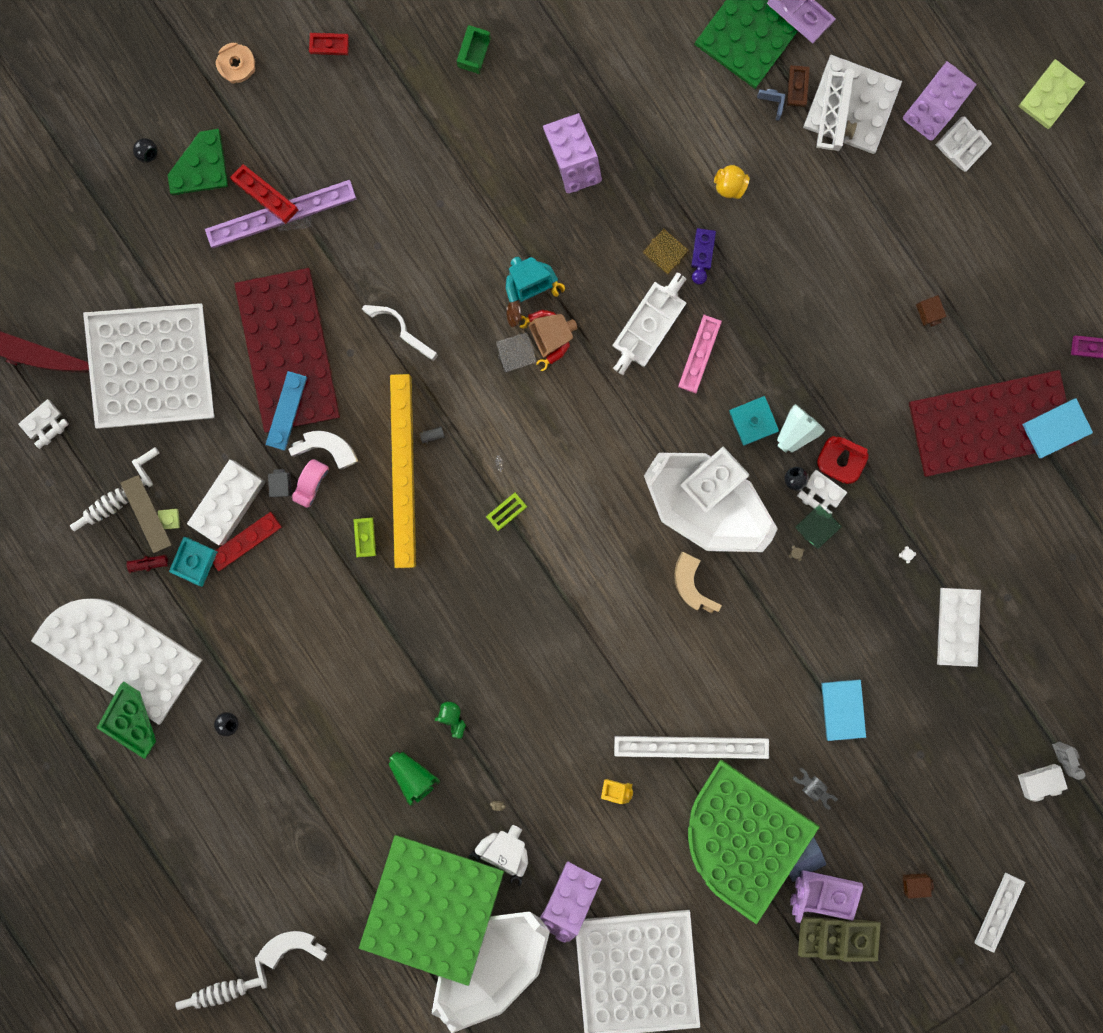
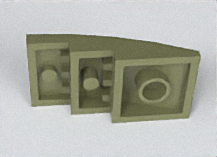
[798,917,881,962]

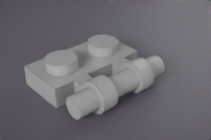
[1052,742,1085,780]

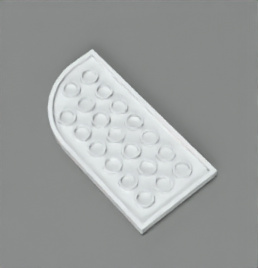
[31,599,203,725]

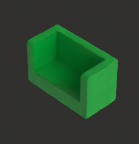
[456,25,491,74]

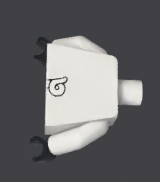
[468,825,528,886]

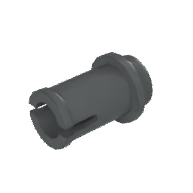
[419,426,445,444]

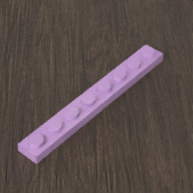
[205,180,357,249]

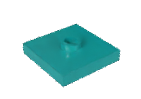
[729,396,779,446]
[169,537,218,587]

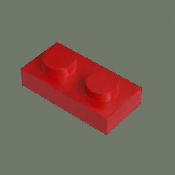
[309,33,349,55]

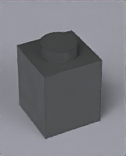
[268,469,292,497]

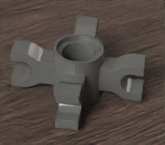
[792,767,838,810]

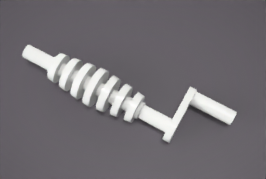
[70,447,159,532]
[176,956,284,1010]

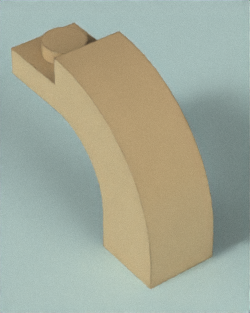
[675,552,722,613]

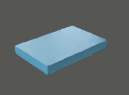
[1022,398,1093,459]
[821,679,866,741]

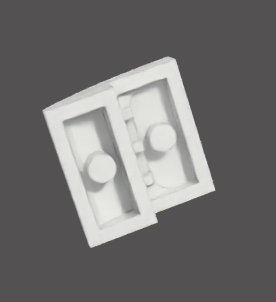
[935,116,992,172]

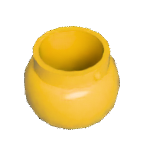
[714,165,750,199]

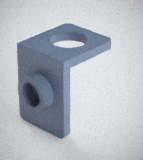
[757,89,785,121]

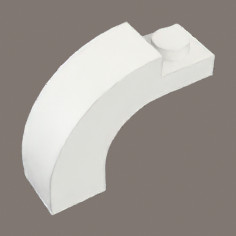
[289,431,359,470]
[256,931,328,969]

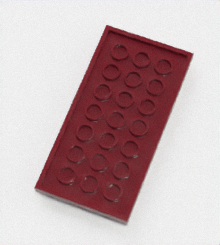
[234,268,340,433]
[909,370,1076,477]

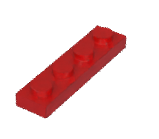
[230,164,299,224]
[213,512,283,571]

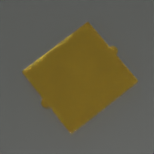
[643,229,689,274]

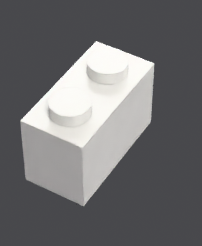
[1018,764,1068,802]

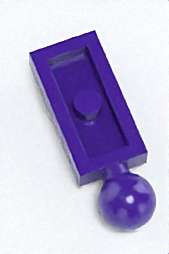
[691,228,716,285]

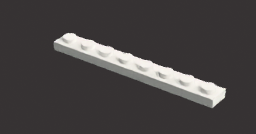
[614,736,769,759]

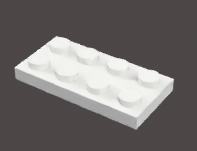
[937,588,981,667]

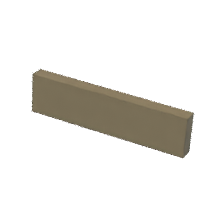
[120,475,171,553]

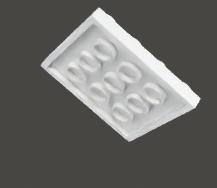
[803,55,902,154]

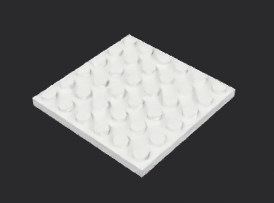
[83,303,214,429]
[576,910,700,1033]

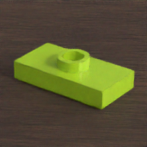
[354,518,376,557]

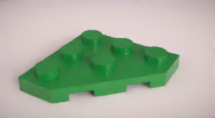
[168,129,229,195]
[97,682,156,759]

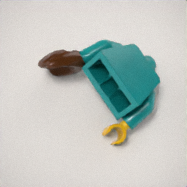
[506,257,565,327]

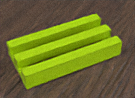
[486,493,527,531]

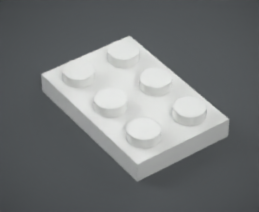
[680,446,749,513]

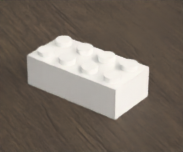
[187,460,266,545]

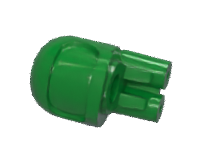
[434,702,466,739]

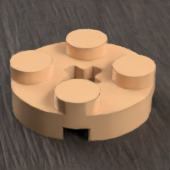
[216,43,256,83]

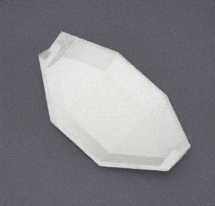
[644,453,778,552]
[432,912,550,1033]

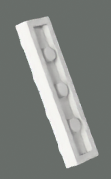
[974,873,1025,953]

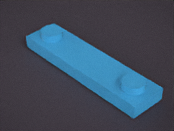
[265,371,307,450]

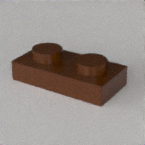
[787,65,810,107]

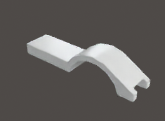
[362,305,438,362]

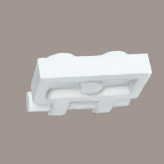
[18,399,69,449]
[797,470,847,518]

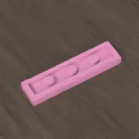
[678,315,722,394]

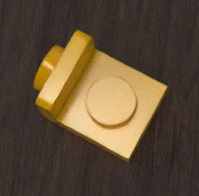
[601,779,633,804]

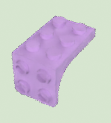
[767,0,836,43]
[903,61,977,140]
[543,113,602,193]
[540,862,602,943]
[790,870,863,923]

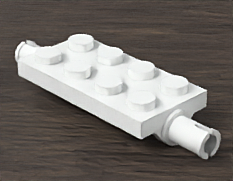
[612,273,687,375]

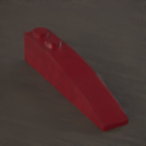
[0,331,89,373]

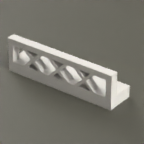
[816,69,855,151]

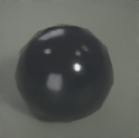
[133,138,158,163]
[784,467,809,491]
[214,712,239,736]

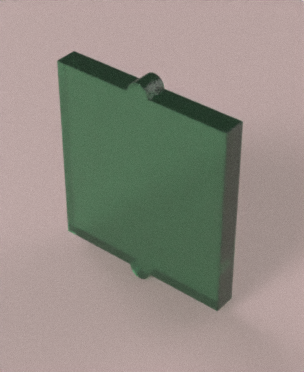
[795,504,842,549]

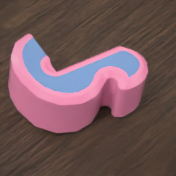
[292,459,329,508]

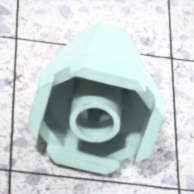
[777,404,825,452]

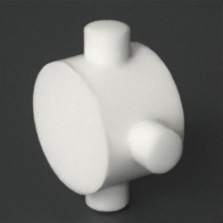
[899,546,916,563]

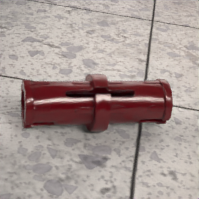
[127,554,168,573]

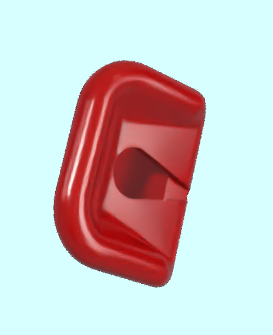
[817,436,869,484]

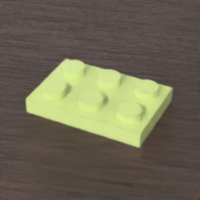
[1018,59,1085,129]

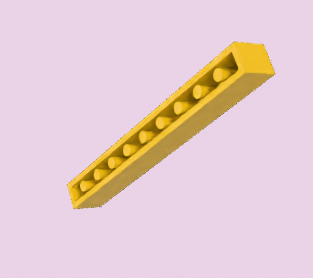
[390,374,416,568]

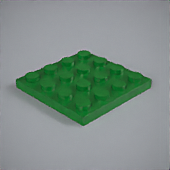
[694,0,798,89]

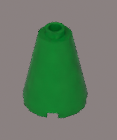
[388,752,440,806]

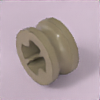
[844,120,857,140]

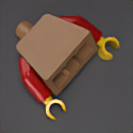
[519,310,577,371]

